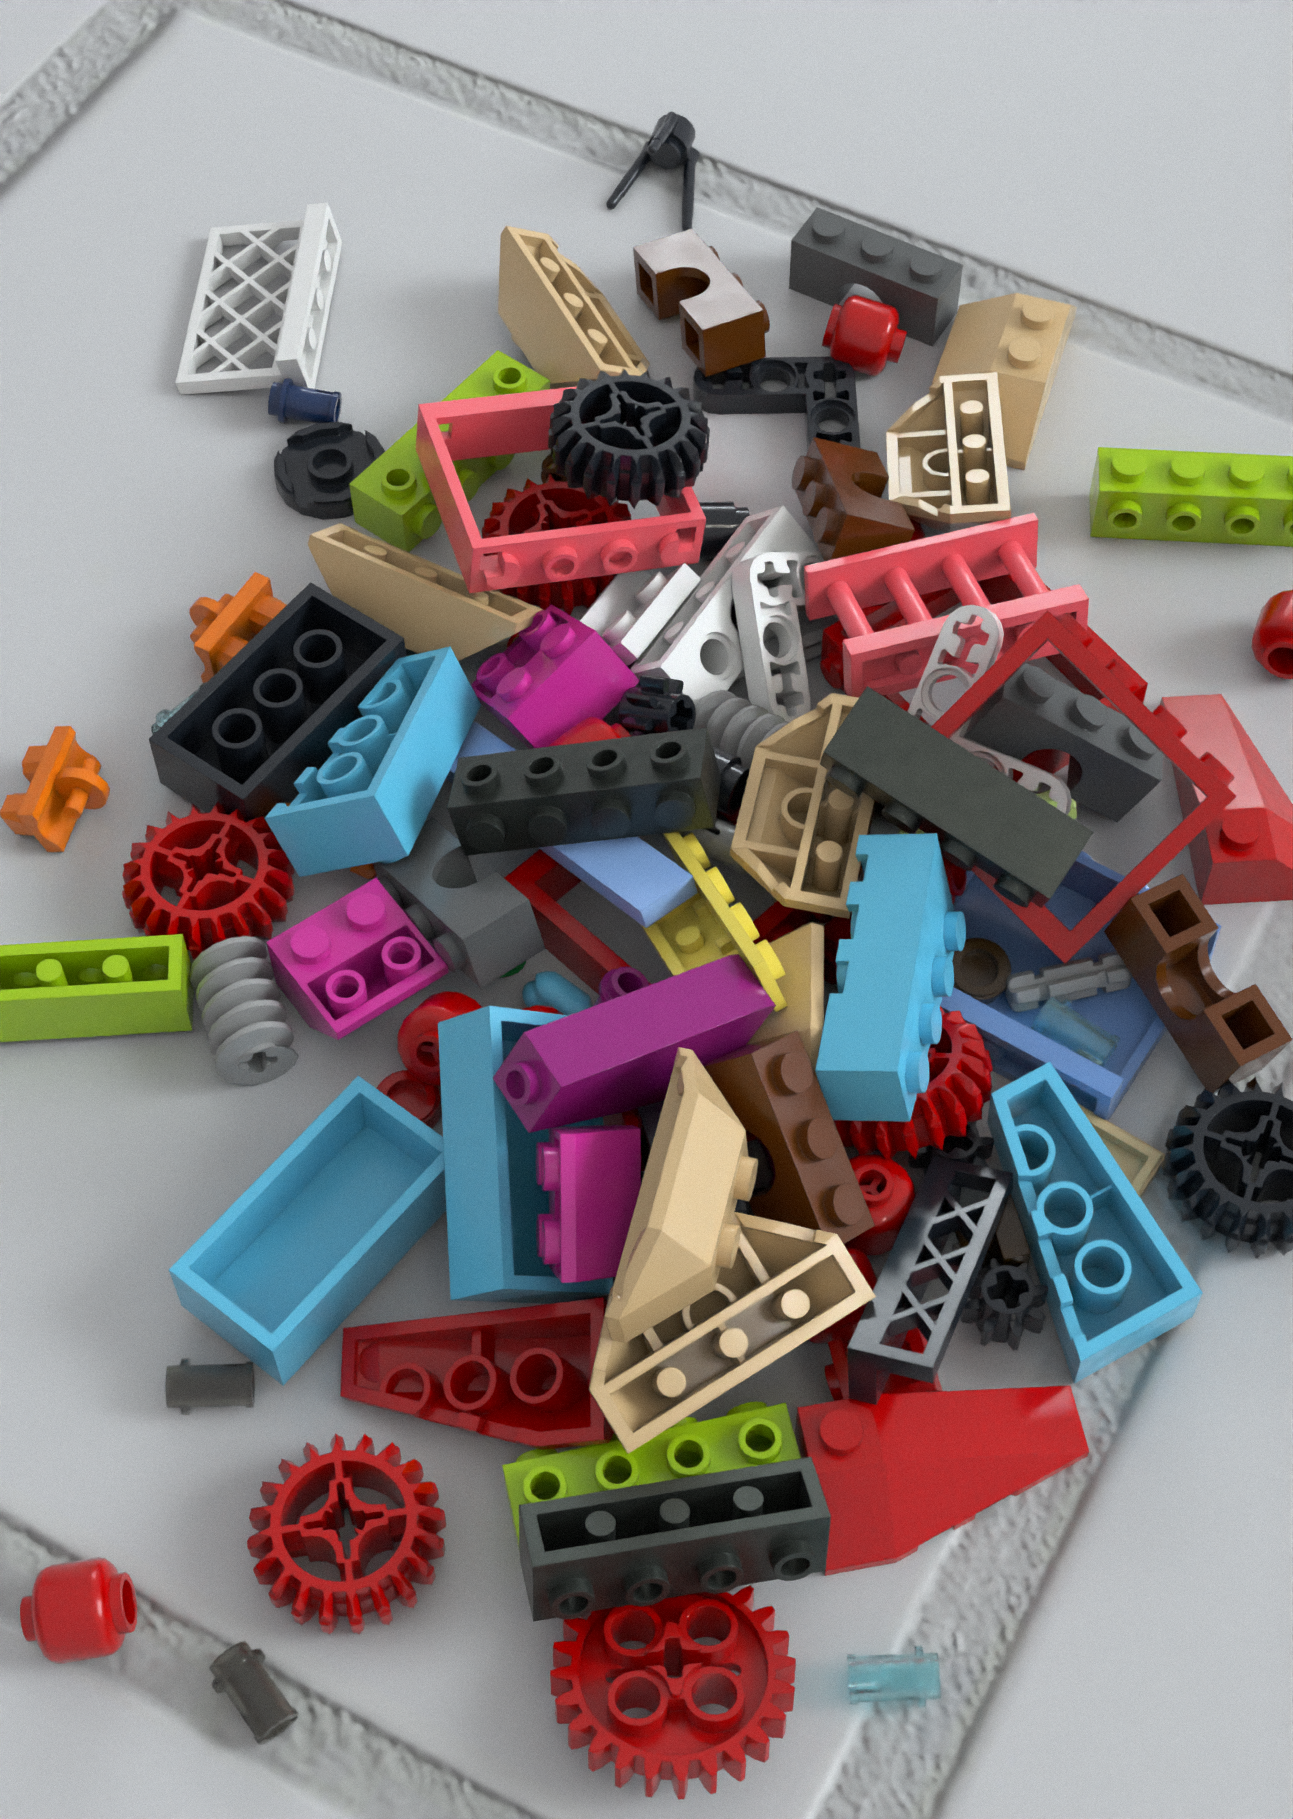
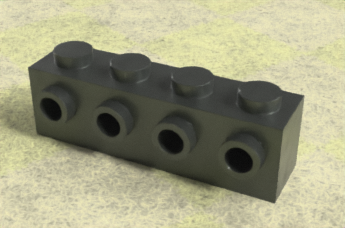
[820,686,1094,908]
[447,727,721,856]
[519,1457,831,1622]

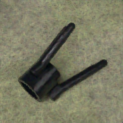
[606,112,700,231]

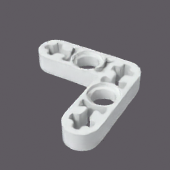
[732,552,824,722]
[908,605,1072,815]

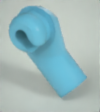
[522,971,593,1016]

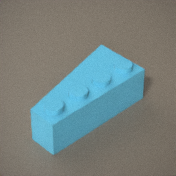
[265,646,481,877]
[815,833,966,1122]
[987,1062,1203,1384]

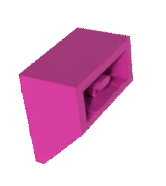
[471,604,640,749]
[266,878,449,1040]
[536,1125,641,1283]

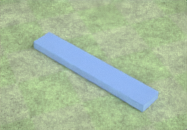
[446,721,698,928]

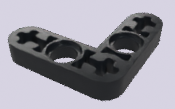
[693,356,860,452]

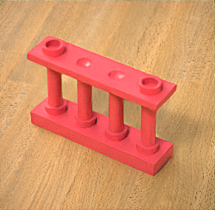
[804,513,1089,698]

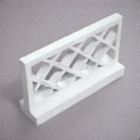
[175,202,342,395]

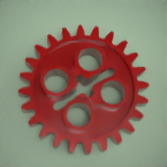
[550,1585,796,1800]

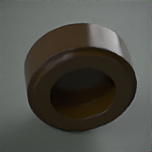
[952,938,1011,1005]

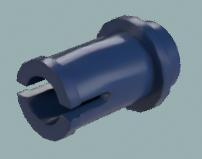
[268,378,342,424]

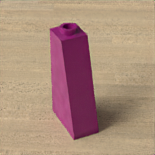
[493,954,776,1133]

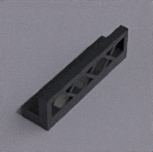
[847,1156,1013,1405]

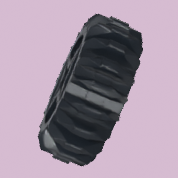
[548,368,710,509]
[1162,1077,1293,1258]

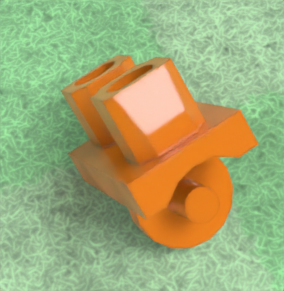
[189,572,287,683]
[0,726,110,852]

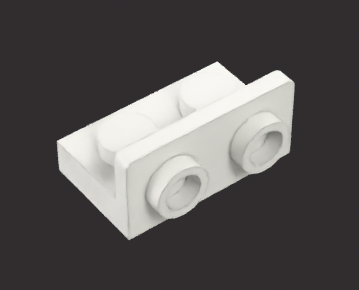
[579,563,701,666]

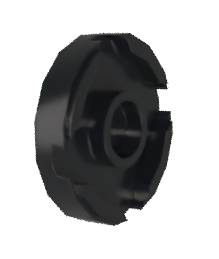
[274,422,385,520]

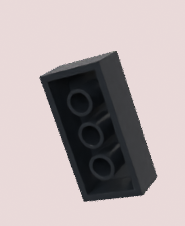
[149,582,406,822]

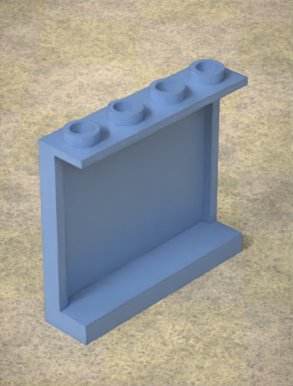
[941,851,1222,1121]

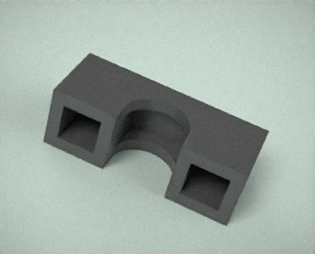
[789,207,963,347]
[964,663,1163,822]
[372,817,546,989]

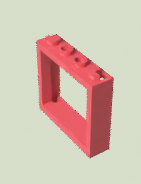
[416,386,706,593]

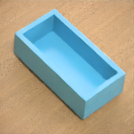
[438,1005,613,1304]
[169,1076,446,1386]

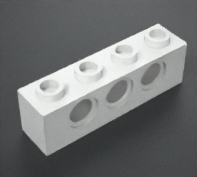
[630,505,820,708]

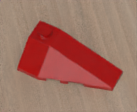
[1160,694,1293,905]
[340,1298,614,1450]
[795,1385,1089,1576]

